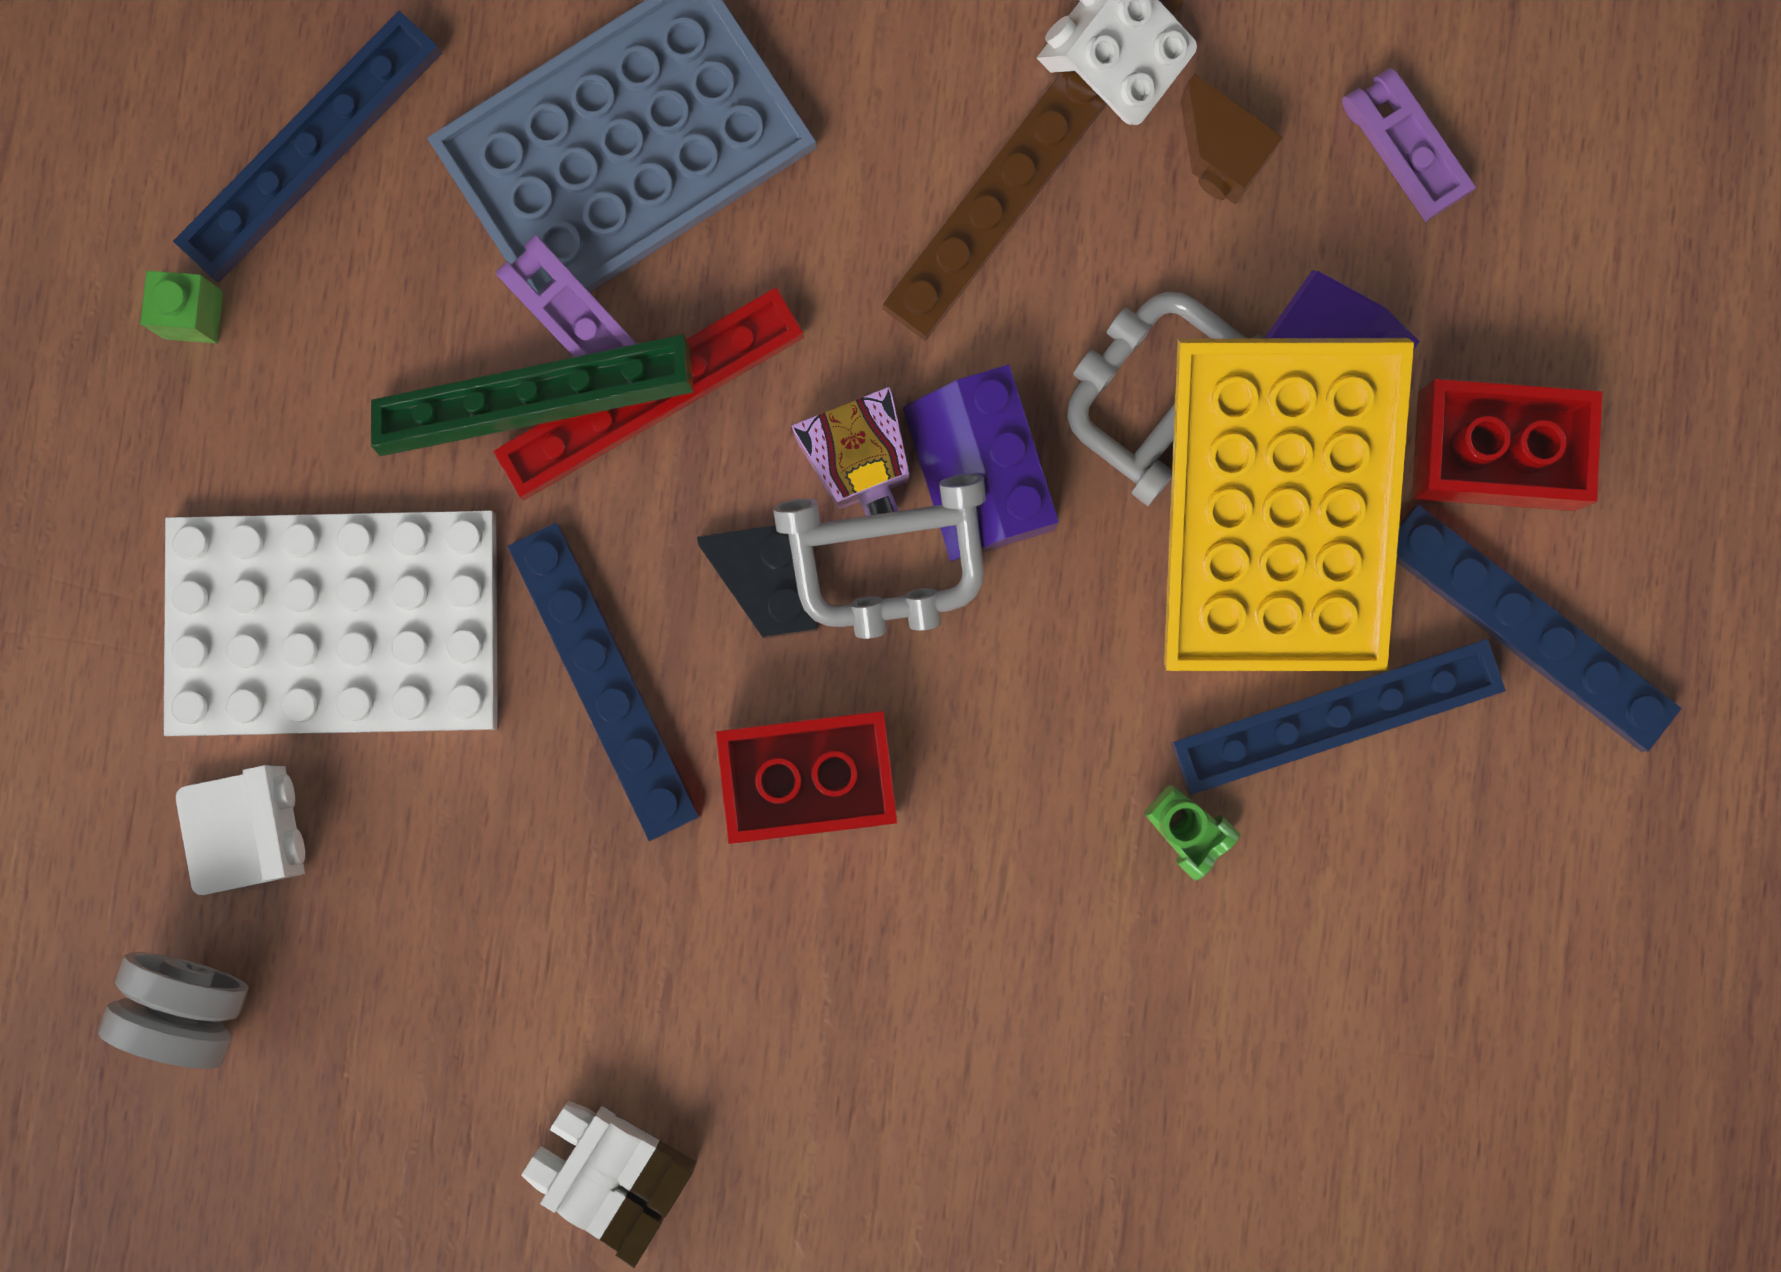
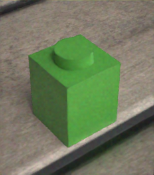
[140,270,223,344]

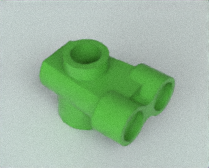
[1144,785,1240,881]

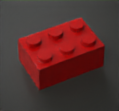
[1412,379,1603,511]
[715,711,898,844]

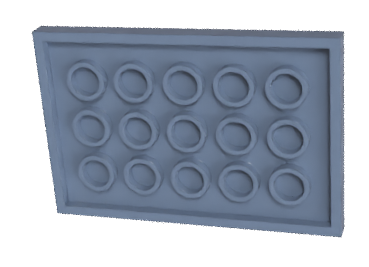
[427,0,817,292]

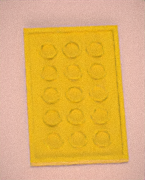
[1164,338,1414,671]

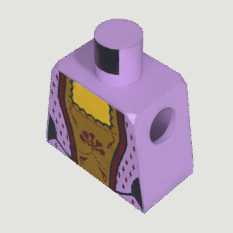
[792,387,909,516]

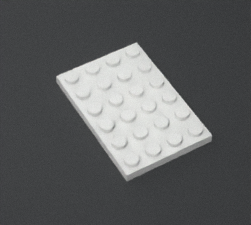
[164,511,497,736]

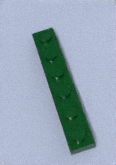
[371,334,693,457]

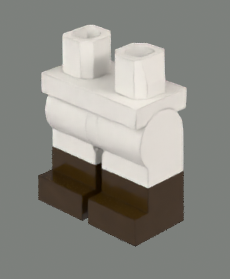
[521,1101,697,1268]

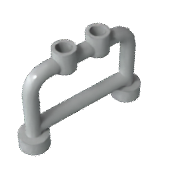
[1067,292,1265,507]
[773,474,986,639]

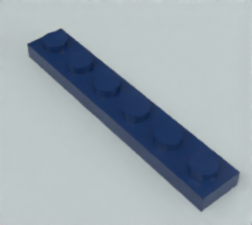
[173,10,442,283]
[1396,504,1682,752]
[507,522,701,841]
[1171,639,1506,795]

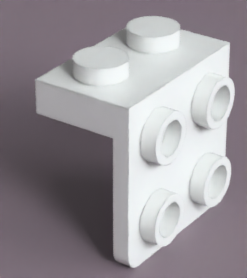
[1037,0,1197,125]
[176,765,305,895]

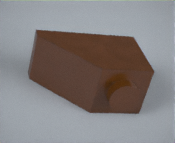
[1181,73,1283,204]

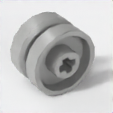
[97,952,249,1069]

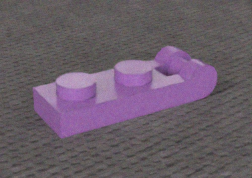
[1342,68,1476,223]
[495,234,637,357]

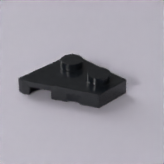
[697,525,817,639]

